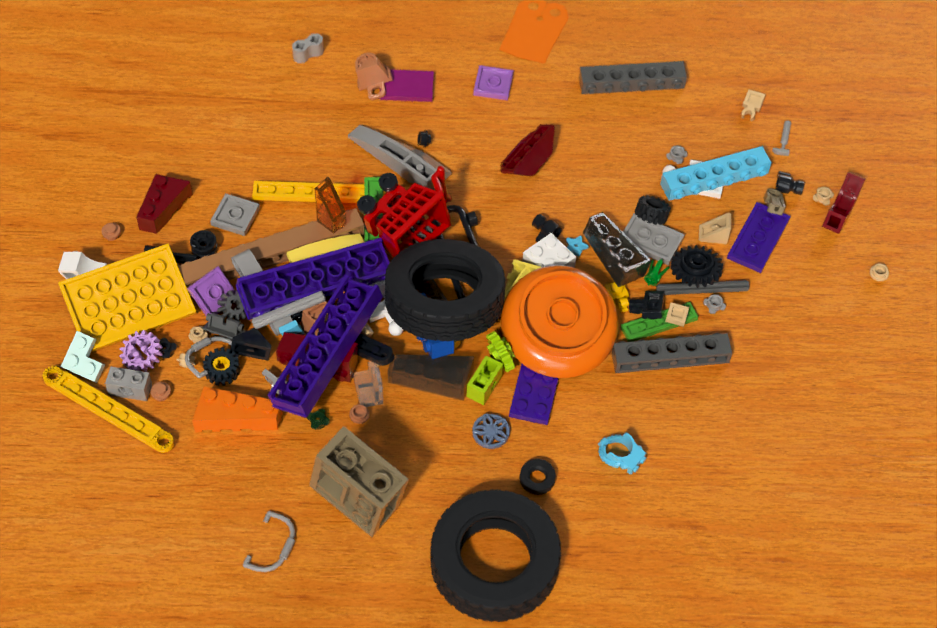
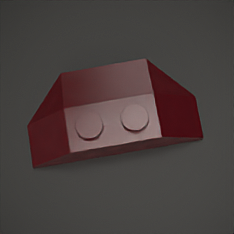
[500,124,555,176]

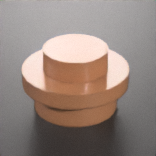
[101,223,121,241]
[151,382,171,401]
[349,404,369,424]

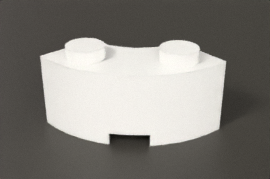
[58,251,107,279]

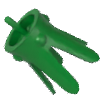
[644,259,669,286]

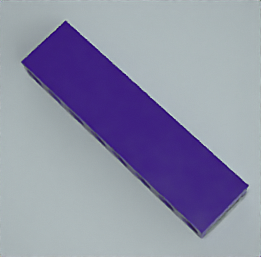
[235,238,390,320]
[268,276,383,418]

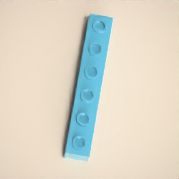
[660,146,771,201]

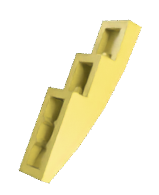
[286,234,364,263]

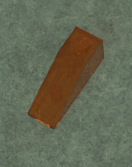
[314,177,346,234]

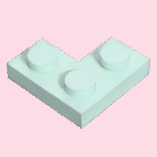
[61,331,105,383]

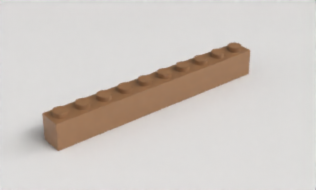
[178,208,365,292]

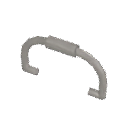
[185,336,242,378]
[243,511,295,572]

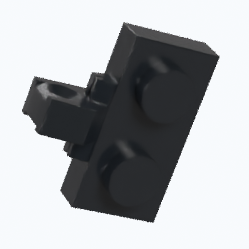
[629,291,664,320]

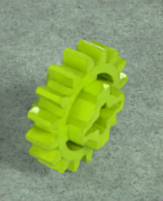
[486,331,515,372]

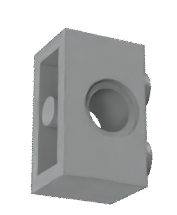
[105,367,152,401]

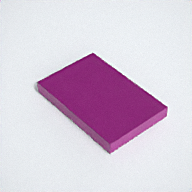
[380,69,434,102]

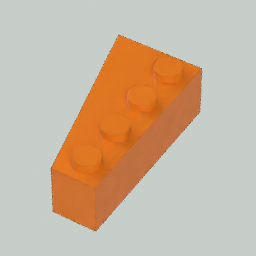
[192,387,283,432]

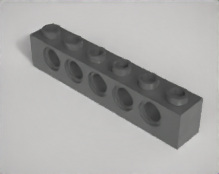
[579,61,687,94]
[611,333,732,373]

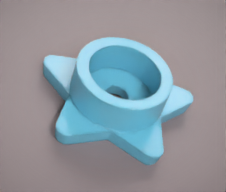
[566,236,589,257]

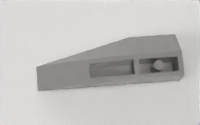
[348,125,452,190]

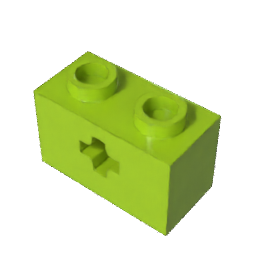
[466,356,503,405]

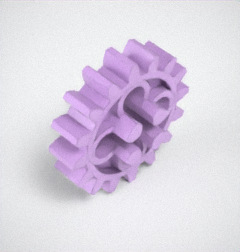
[119,330,163,372]

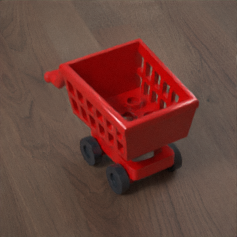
[357,166,452,258]

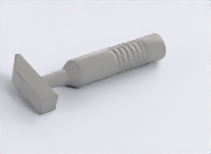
[772,121,791,156]

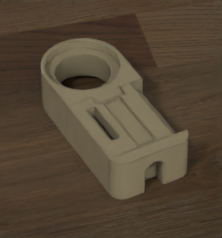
[764,189,786,215]

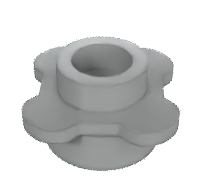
[666,146,687,164]
[703,294,726,314]

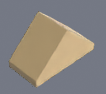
[699,213,731,244]

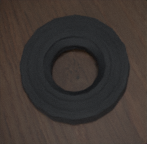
[519,459,556,495]

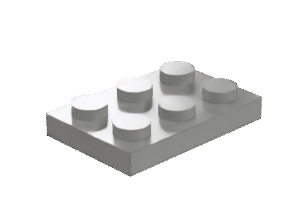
[618,213,685,265]

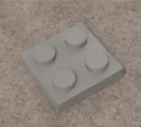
[210,193,260,236]

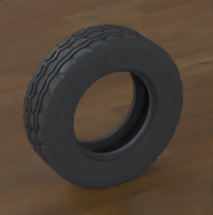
[385,239,505,341]
[430,490,561,622]

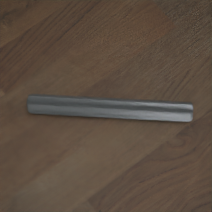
[656,280,749,295]

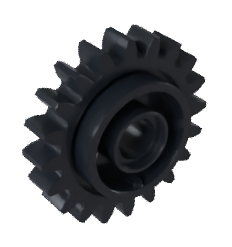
[670,245,723,288]

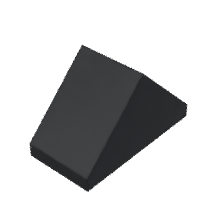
[231,328,272,361]

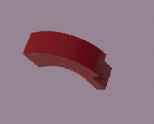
[822,172,866,234]

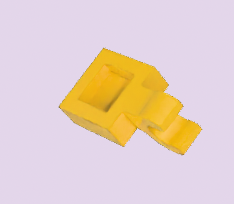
[604,280,629,313]

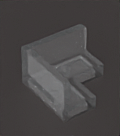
[353,362,383,407]

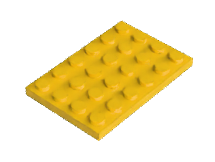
[58,244,196,352]

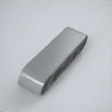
[231,249,293,336]

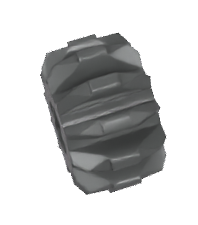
[217,290,246,321]

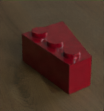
[136,174,193,234]

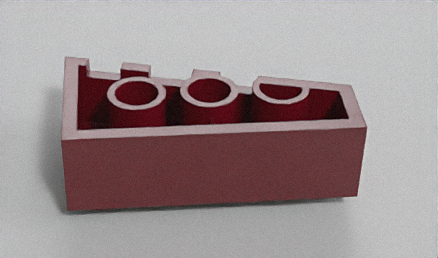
[276,332,358,382]

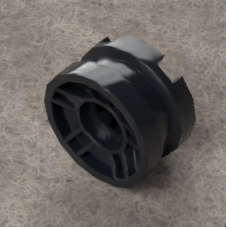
[190,230,218,259]

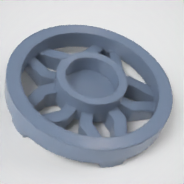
[472,413,510,449]

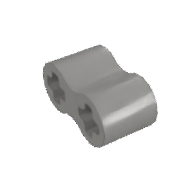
[292,33,324,63]

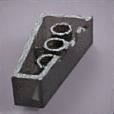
[583,212,652,287]
[388,355,474,401]

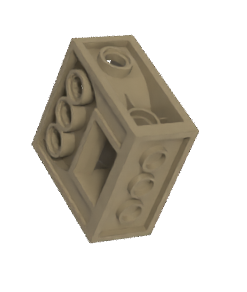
[309,426,409,537]

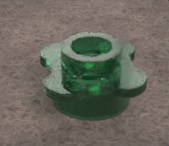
[307,409,330,430]

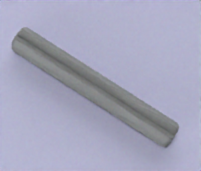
[252,291,325,329]

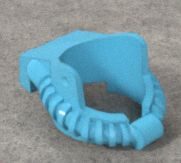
[598,433,646,475]

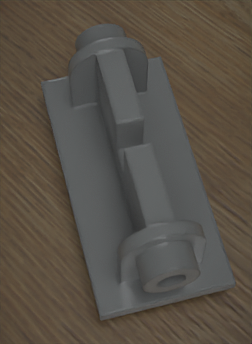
[202,312,246,340]

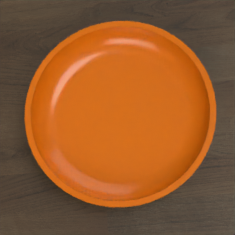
[501,265,618,378]

